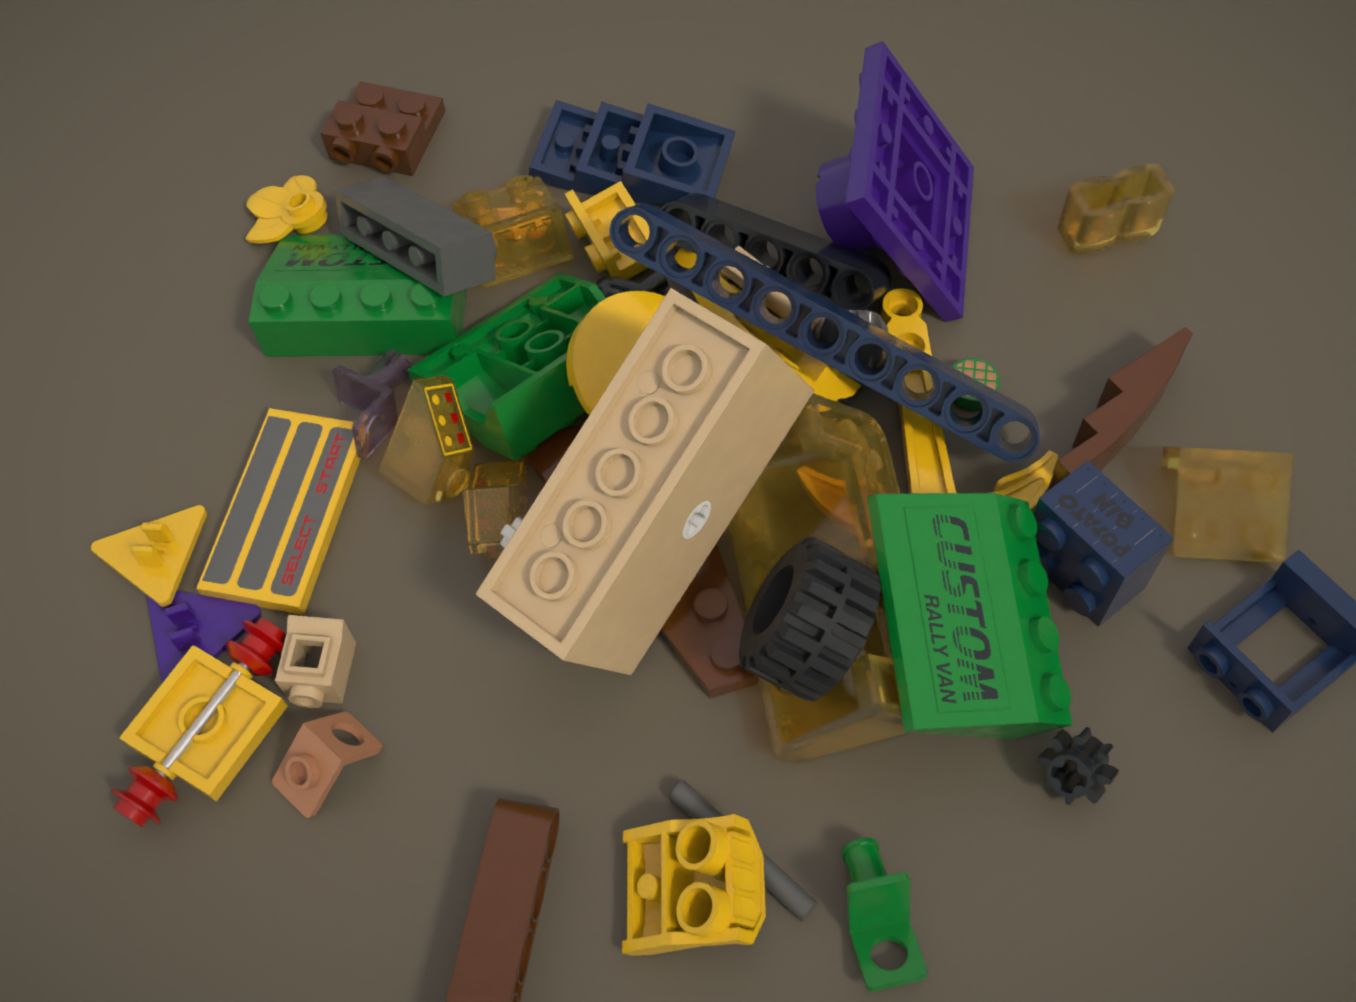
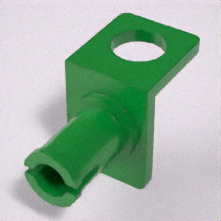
[841,837,927,992]

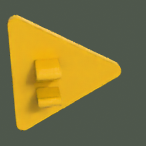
[91,505,207,607]

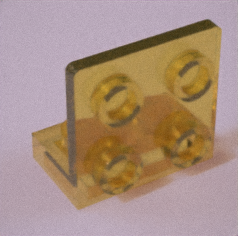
[451,175,574,288]
[1162,446,1293,562]

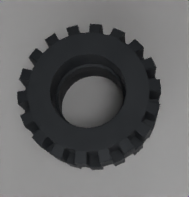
[739,536,880,702]

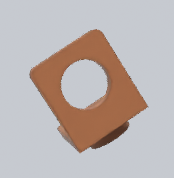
[272,711,383,818]

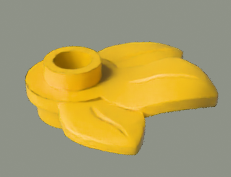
[245,175,328,244]

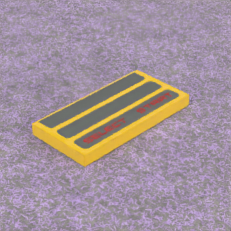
[196,408,370,615]

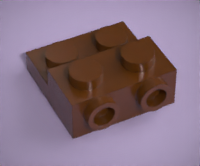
[320,81,445,176]

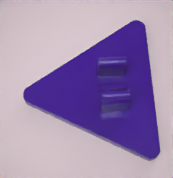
[146,591,262,683]

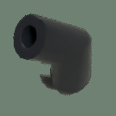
[596,270,669,298]

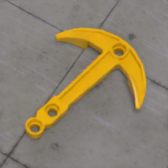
[797,288,1058,547]

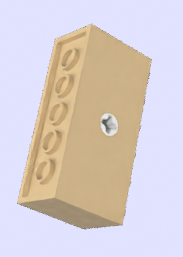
[476,288,815,675]

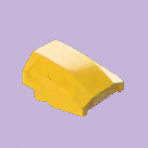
[622,814,766,956]

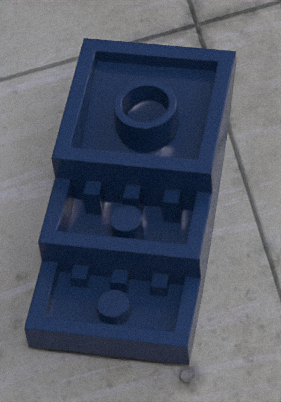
[528,100,736,205]

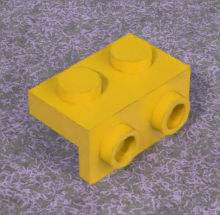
[564,181,650,279]

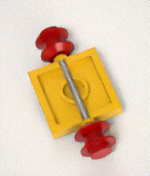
[110,618,288,828]

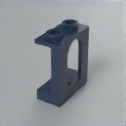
[1188,550,1356,733]

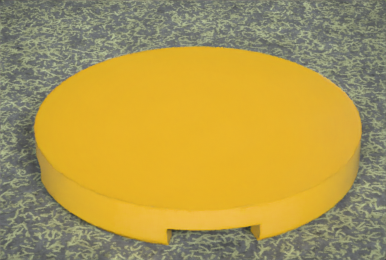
[566,291,665,415]

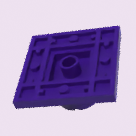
[816,41,974,322]

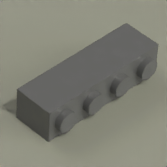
[335,176,497,296]

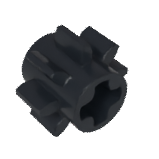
[1037,727,1119,805]

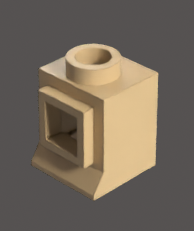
[275,615,356,708]

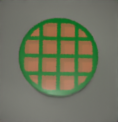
[952,358,1000,410]

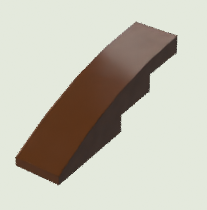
[1048,327,1193,490]

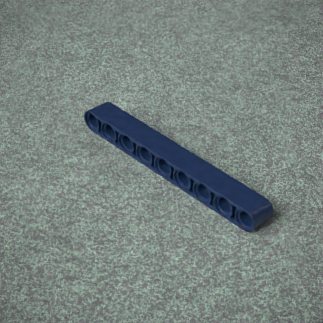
[609,204,1040,462]

